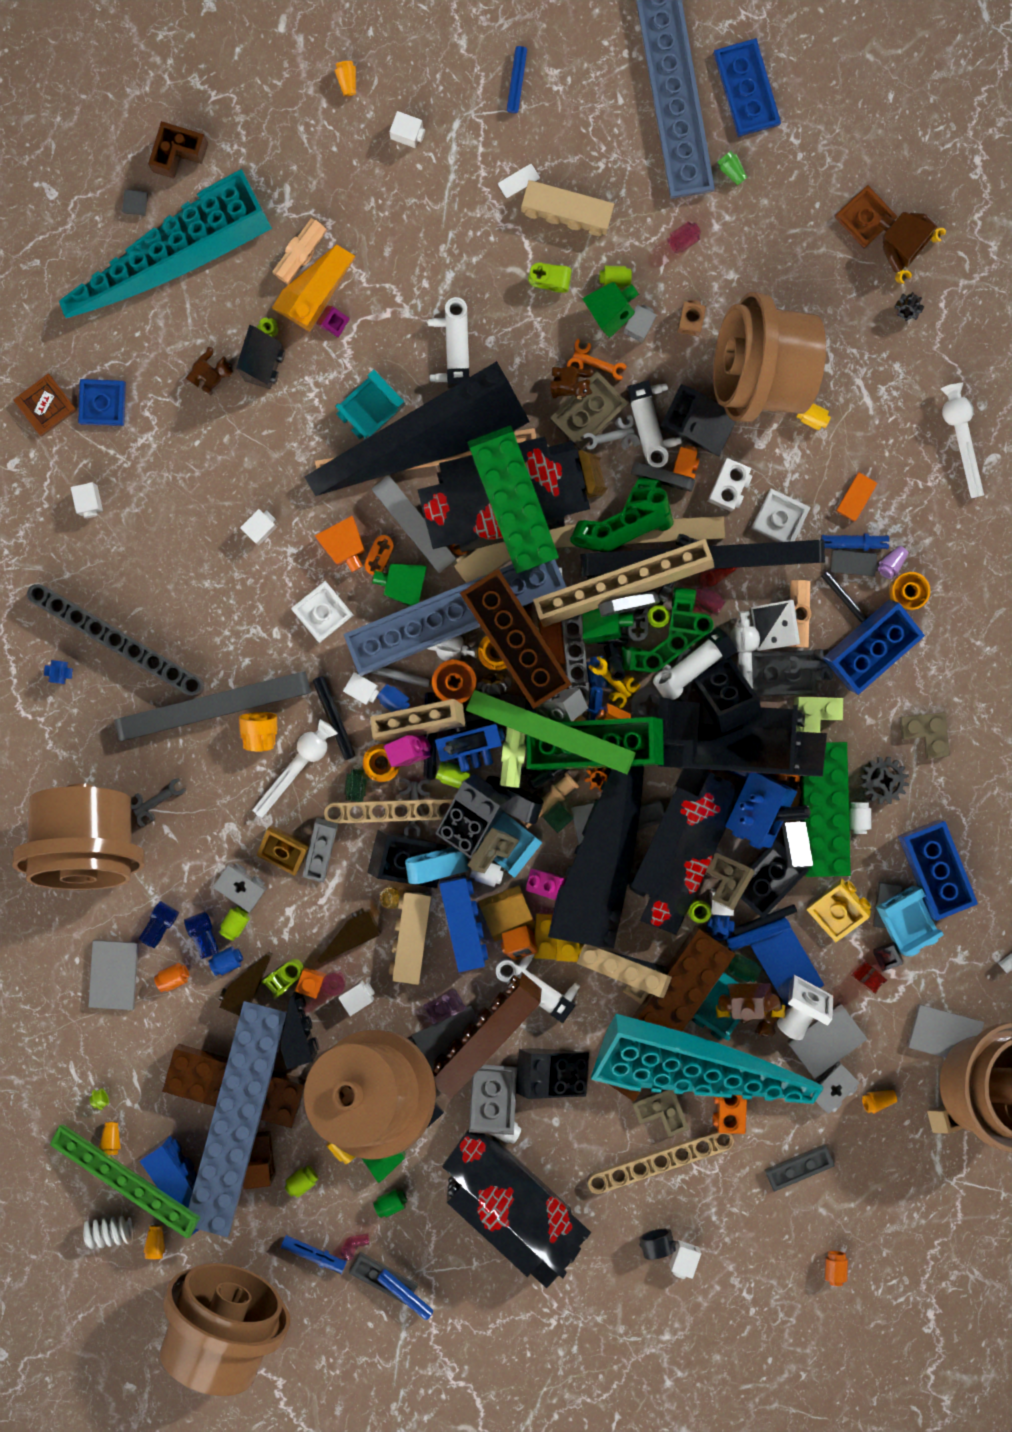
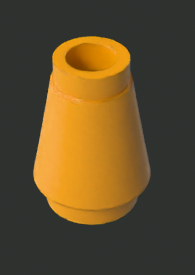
[334,61,356,97]
[862,1090,897,1114]
[98,1122,121,1155]
[143,1225,166,1259]

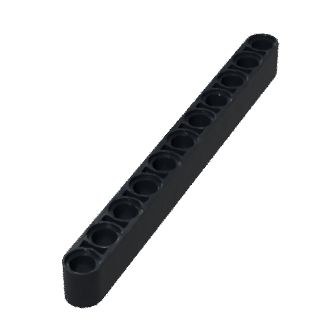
[580,540,825,577]

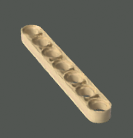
[324,798,454,823]
[588,1130,734,1194]

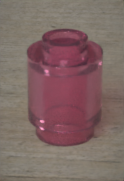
[667,221,701,254]
[694,586,726,616]
[322,970,346,996]

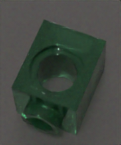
[542,801,574,834]

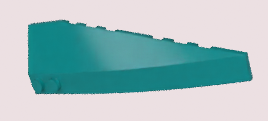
[59,169,272,318]
[591,1014,823,1104]

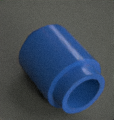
[586,656,609,688]
[377,684,410,712]
[208,946,244,976]

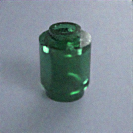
[344,769,368,802]
[727,953,761,983]

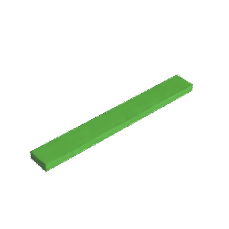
[466,690,636,774]
[50,1125,201,1238]

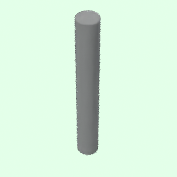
[370,667,430,687]

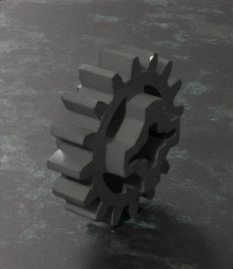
[860,757,909,804]

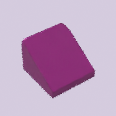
[316,305,350,338]

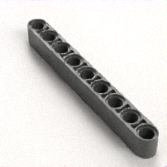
[27,584,205,696]
[114,671,311,741]

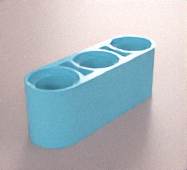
[405,847,469,884]

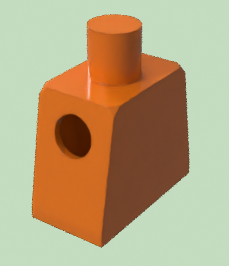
[315,516,366,573]

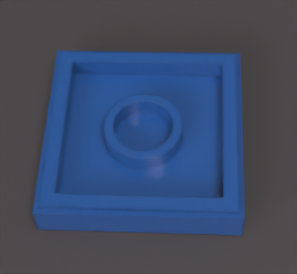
[78,379,126,426]

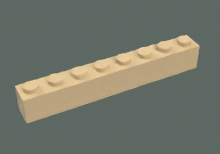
[533,539,714,627]

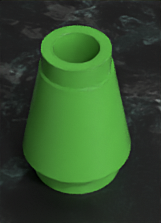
[717,151,748,186]

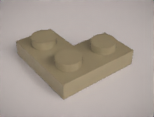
[899,712,950,759]
[468,828,519,874]
[706,853,755,911]
[632,1090,689,1137]

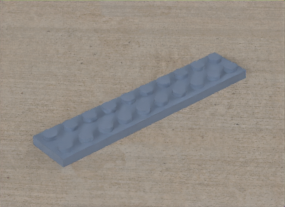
[636,0,715,199]
[343,559,567,676]
[188,1001,287,1237]

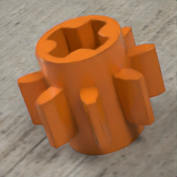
[584,767,610,792]

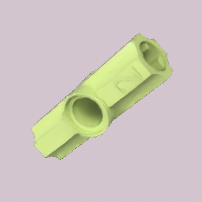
[500,727,526,788]

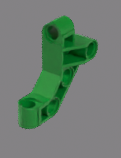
[570,477,674,552]
[621,587,714,673]

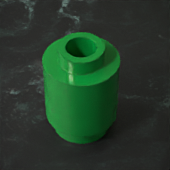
[373,1188,408,1218]

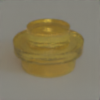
[380,887,400,909]

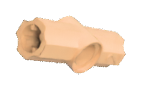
[272,218,327,285]
[788,580,811,648]

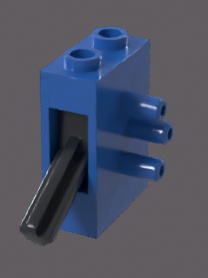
[435,724,505,772]
[725,772,811,849]

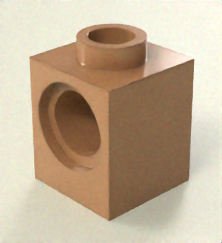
[677,300,706,337]

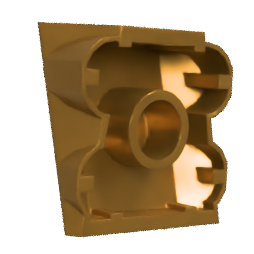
[578,450,608,499]
[478,886,536,942]

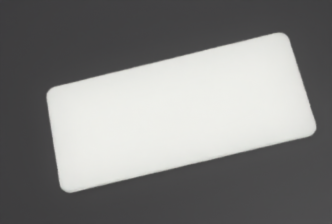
[498,164,540,198]

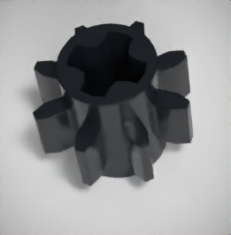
[895,292,924,321]

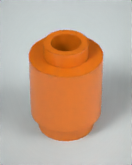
[154,963,189,992]
[825,1251,848,1286]

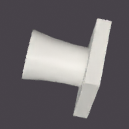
[777,975,833,1040]

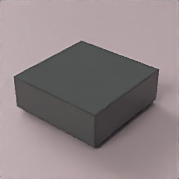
[122,189,148,216]

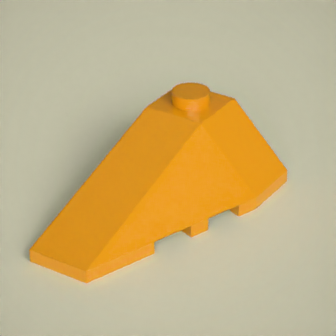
[272,244,356,332]

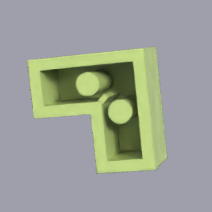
[794,697,843,733]

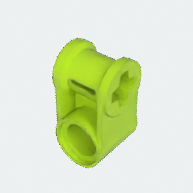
[528,262,572,293]
[261,959,304,999]

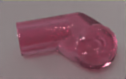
[341,1233,370,1261]

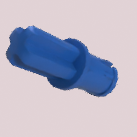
[586,686,603,721]

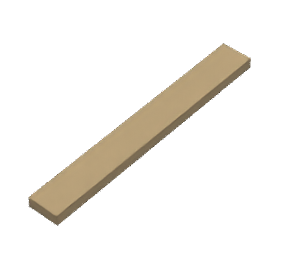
[549,516,725,548]

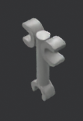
[580,415,640,452]

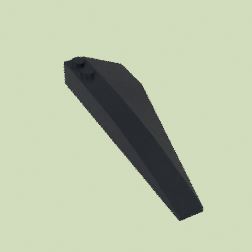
[304,361,530,496]
[548,766,644,948]

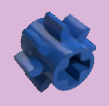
[43,660,73,684]
[706,915,735,941]

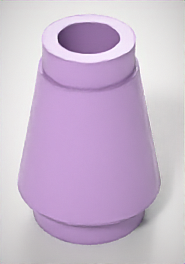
[878,546,909,579]

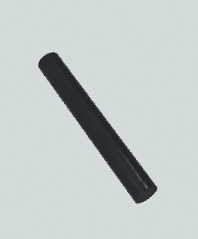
[821,571,868,623]
[733,904,797,936]

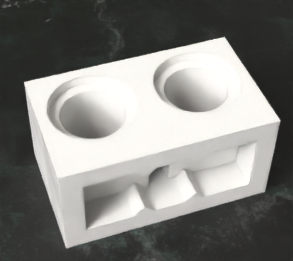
[707,458,752,512]

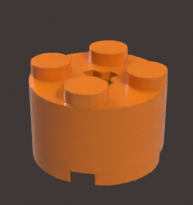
[432,659,477,703]

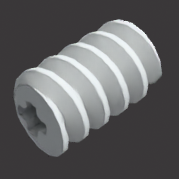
[83,1215,133,1250]

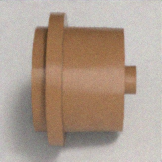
[713,292,826,422]
[12,784,145,890]
[940,1022,1012,1153]
[304,1030,436,1159]
[160,1263,291,1396]

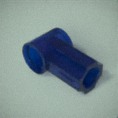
[139,901,180,949]
[184,911,220,959]

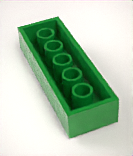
[467,425,559,574]
[527,717,664,770]
[799,742,851,877]

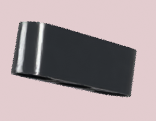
[486,776,544,824]

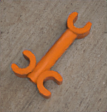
[566,339,627,381]

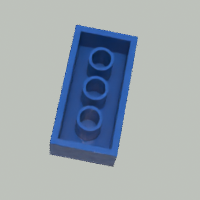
[823,599,925,695]
[898,820,978,921]
[439,875,489,972]
[140,1135,199,1236]

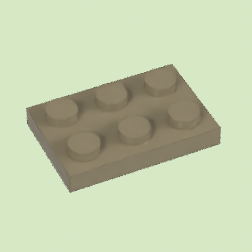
[550,371,628,450]

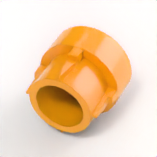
[889,572,930,611]
[478,636,507,671]
[239,712,278,752]
[363,744,401,782]

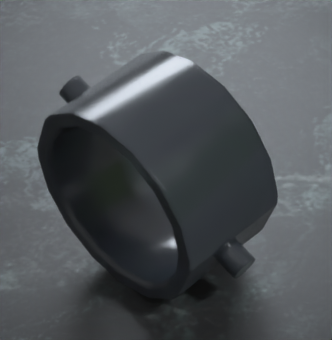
[639,1228,676,1260]

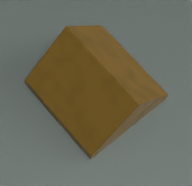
[256,825,310,876]

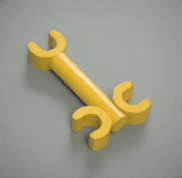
[588,656,641,709]

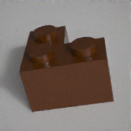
[148,121,208,179]
[243,1131,276,1190]

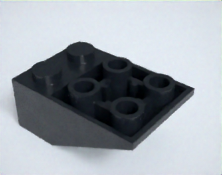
[660,384,736,457]
[435,774,511,858]
[281,991,319,1070]
[516,1048,589,1099]

